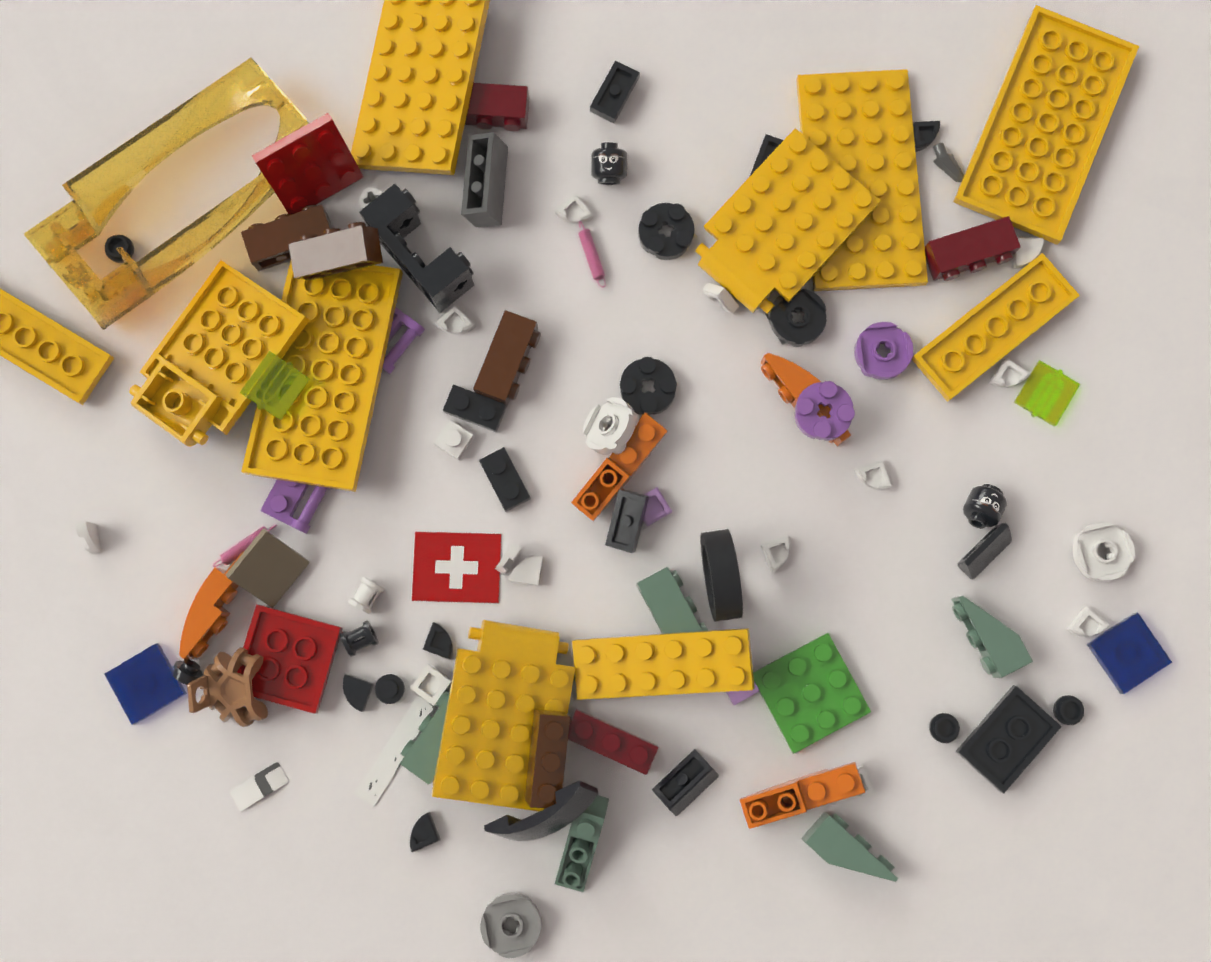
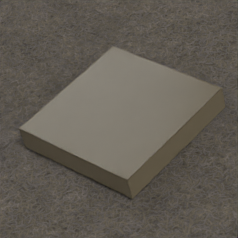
[225,528,310,608]

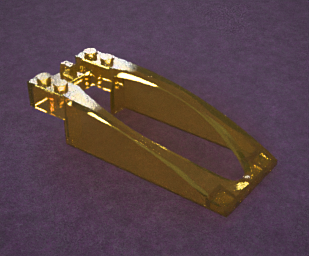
[24,58,309,330]

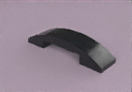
[484,781,599,841]

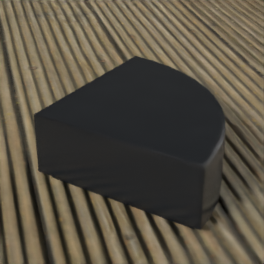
[913,121,940,152]
[423,622,453,660]
[343,674,374,712]
[410,811,441,852]

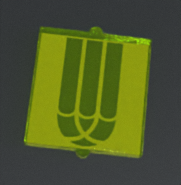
[240,351,310,420]
[1014,360,1080,427]

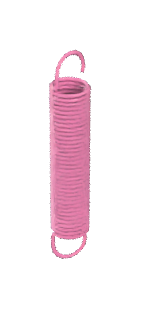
[578,221,606,288]
[213,524,277,567]

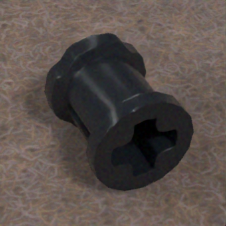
[340,620,379,657]

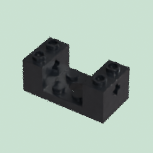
[359,184,474,313]

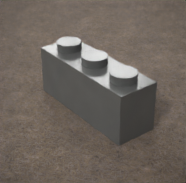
[461,132,508,227]

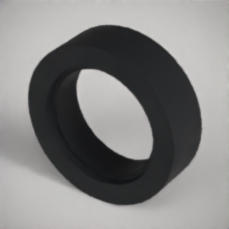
[700,529,743,622]

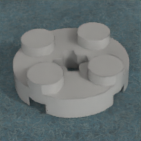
[480,893,542,958]

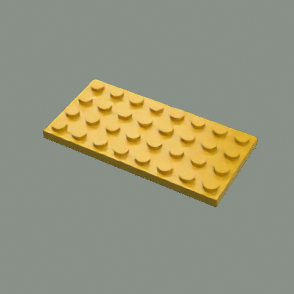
[351,0,490,175]
[953,5,1139,245]
[796,69,928,291]
[241,260,403,492]

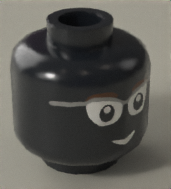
[591,142,627,185]
[963,484,1007,529]

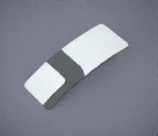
[230,762,289,811]

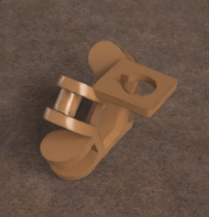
[187,647,268,727]

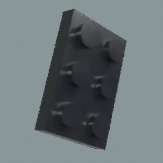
[955,685,1062,794]

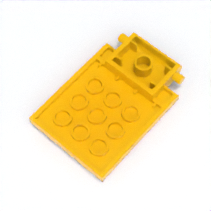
[695,128,881,314]
[129,260,309,447]
[431,620,576,812]

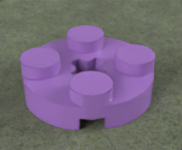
[854,322,913,380]
[794,381,855,441]

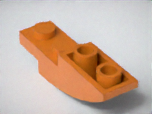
[760,353,851,447]
[571,413,668,521]
[179,551,244,659]
[740,762,865,829]

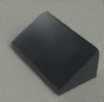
[957,523,1012,580]
[652,749,719,816]

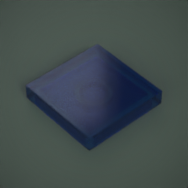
[1087,612,1172,694]
[104,643,187,725]

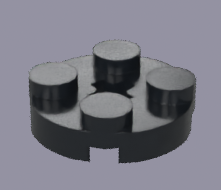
[638,203,695,260]
[769,289,827,347]
[620,356,677,415]

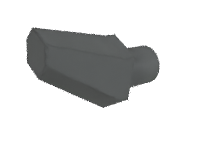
[933,142,964,182]

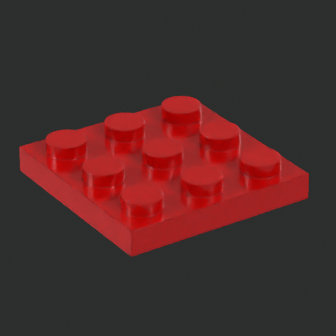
[252,113,364,215]
[237,604,343,714]

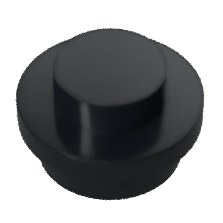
[105,235,134,263]
[173,659,203,685]
[375,674,405,704]
[1053,695,1084,725]
[929,713,960,743]

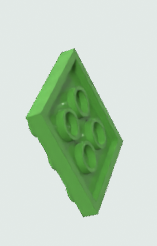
[753,633,871,754]

